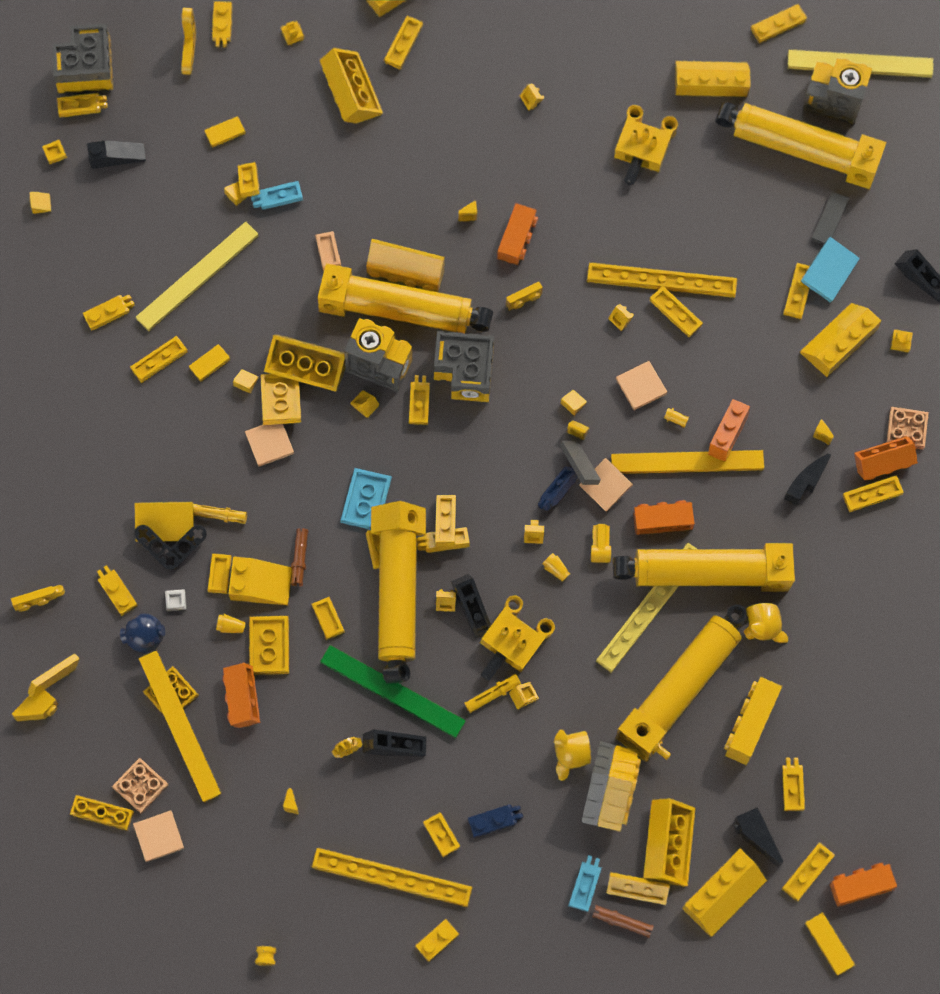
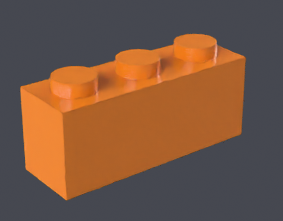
[497,203,539,265]
[708,399,750,462]
[854,436,918,480]
[633,500,695,535]
[222,663,260,728]
[830,863,897,907]

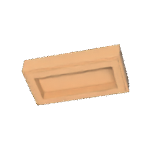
[315,231,341,271]

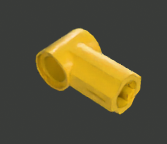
[591,524,611,563]

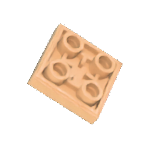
[616,361,667,410]
[886,407,929,450]
[245,424,294,467]
[579,458,633,512]
[112,758,169,814]
[133,810,184,862]

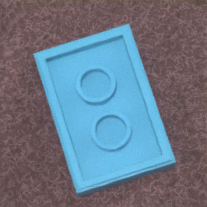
[801,237,860,303]
[341,468,392,530]

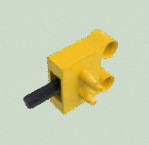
[614,105,678,185]
[480,595,555,681]

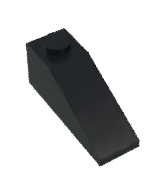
[87,140,146,169]
[894,249,940,302]
[451,574,491,638]
[362,729,426,757]
[733,807,784,867]

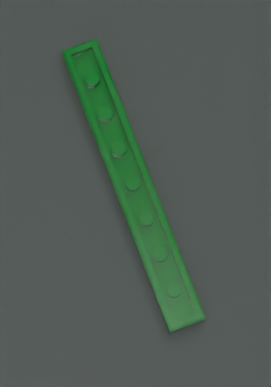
[320,645,466,739]

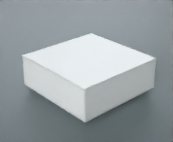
[165,589,186,612]

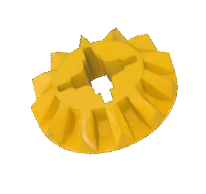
[332,737,363,758]

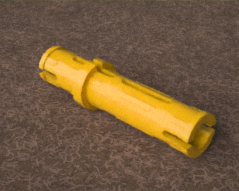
[193,504,247,524]
[464,674,521,714]

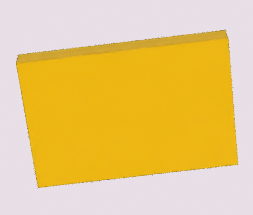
[261,374,301,425]
[135,502,194,542]
[249,616,289,675]

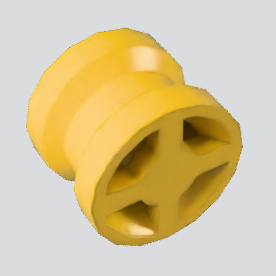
[255,946,276,966]

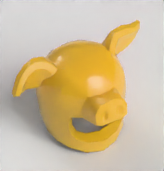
[744,603,789,643]
[554,730,591,781]

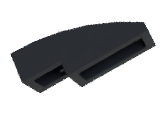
[784,453,831,506]

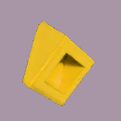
[224,181,248,206]
[30,192,52,214]
[458,201,477,222]
[233,370,259,394]
[350,390,379,418]
[560,390,587,416]
[813,419,834,445]
[567,420,589,440]
[509,682,539,709]
[283,788,299,814]

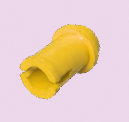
[664,408,689,428]

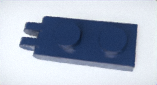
[538,466,578,511]
[468,804,524,838]

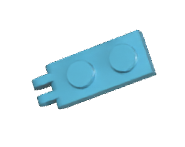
[251,181,303,209]
[569,856,601,912]

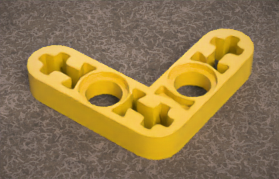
[181,8,196,75]

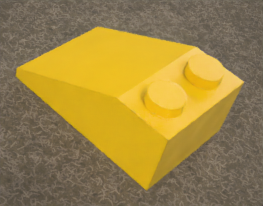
[229,557,292,606]

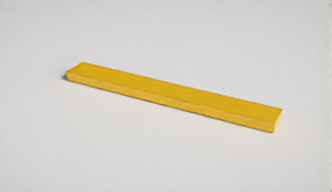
[587,263,737,298]
[611,450,764,474]
[139,650,221,802]
[312,848,472,907]

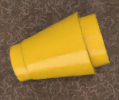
[542,553,570,581]
[216,614,245,633]

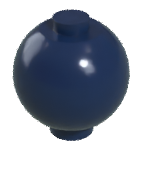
[120,613,165,653]

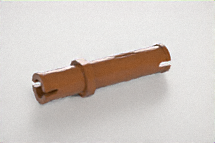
[291,528,309,587]
[592,905,653,938]

